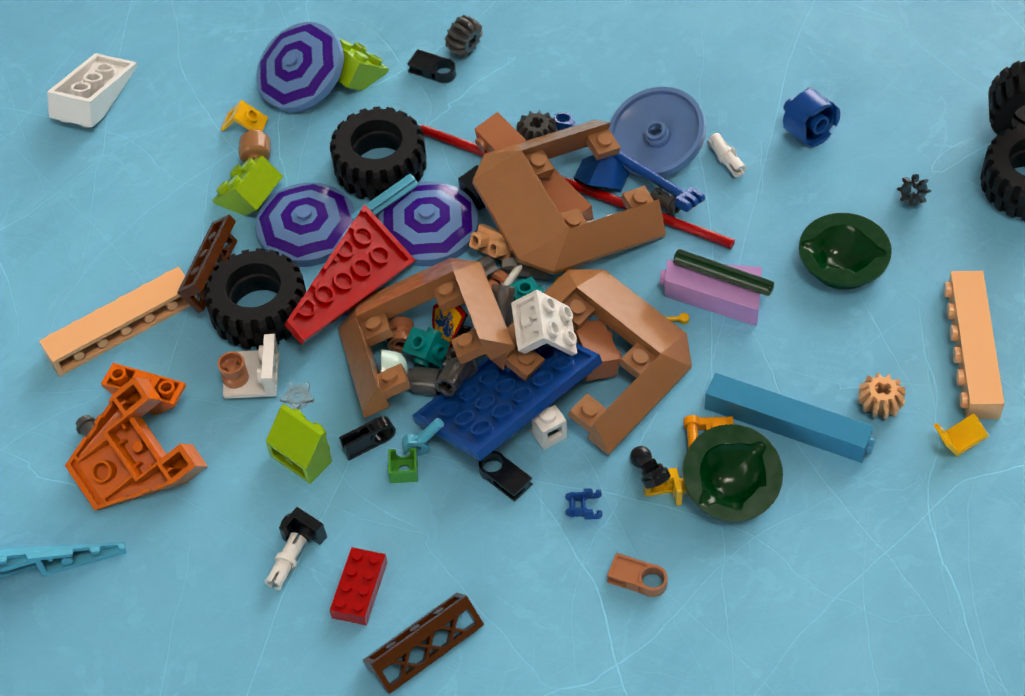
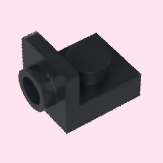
[279,507,327,545]

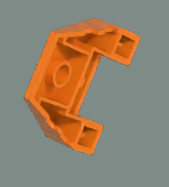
[65,377,208,510]

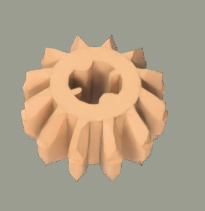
[858,372,906,420]

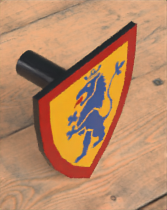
[432,303,472,360]

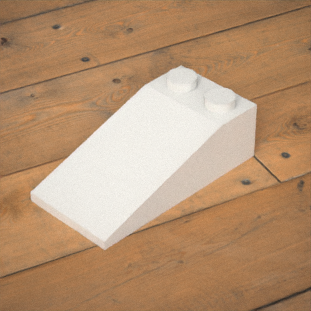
[47,53,137,128]

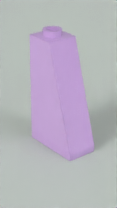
[660,260,762,325]

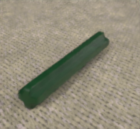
[673,249,774,296]

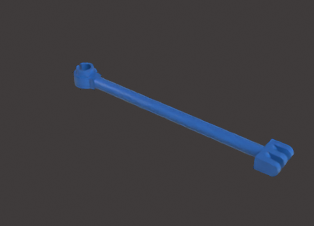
[553,112,705,212]

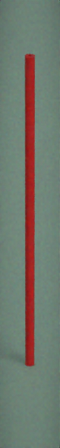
[420,124,735,249]

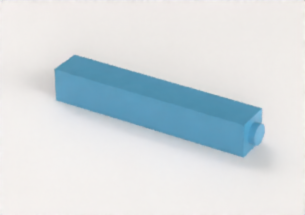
[705,373,876,463]

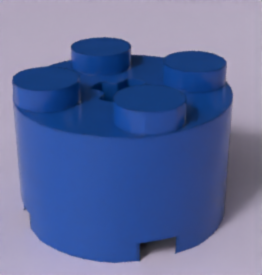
[783,87,840,147]

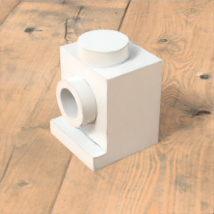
[530,405,567,450]

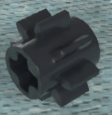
[897,174,932,206]

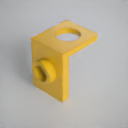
[221,100,268,131]
[934,413,989,457]

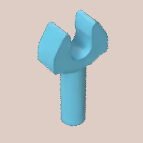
[402,418,444,455]

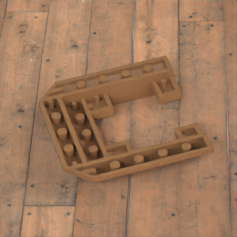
[472,120,666,275]
[338,258,515,418]
[484,269,692,455]

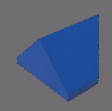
[574,155,629,193]

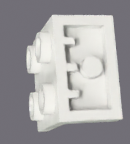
[511,290,577,356]
[223,334,280,399]

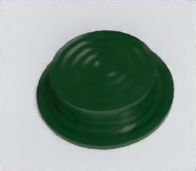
[799,213,892,290]
[683,424,783,522]

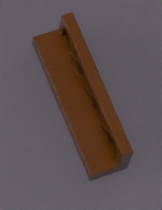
[177,214,238,313]
[362,593,484,694]

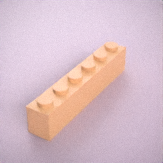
[39,266,197,377]
[944,271,1004,419]

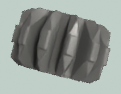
[445,15,483,57]
[516,110,558,141]

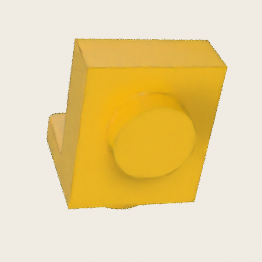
[643,467,687,506]

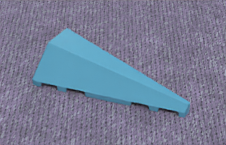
[0,542,127,578]

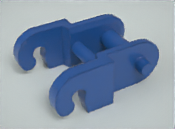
[565,488,603,520]

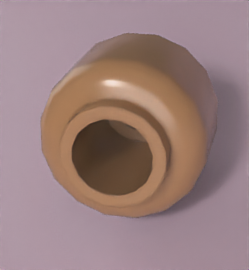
[238,129,271,163]

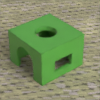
[388,448,418,483]

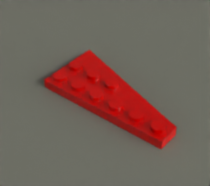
[284,204,415,345]

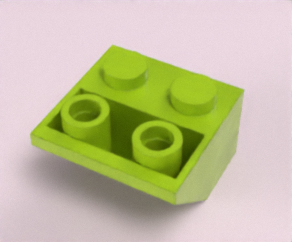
[338,39,389,91]
[212,155,283,216]
[266,404,332,484]

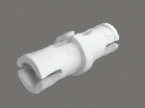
[707,133,747,177]
[265,532,307,590]

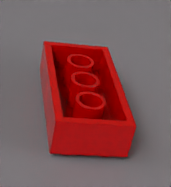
[330,547,388,626]

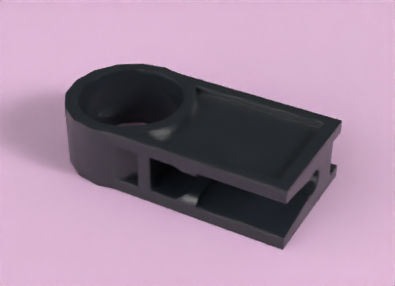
[407,49,456,83]
[339,416,396,461]
[478,451,533,502]

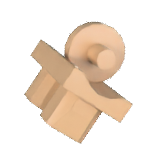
[469,224,513,261]

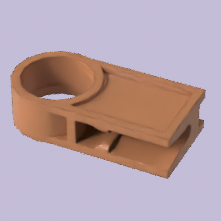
[607,553,668,597]

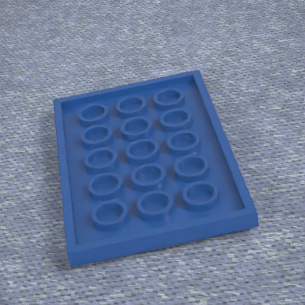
[412,343,603,461]

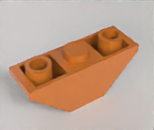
[101,363,186,415]

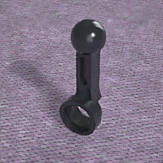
[630,446,671,489]

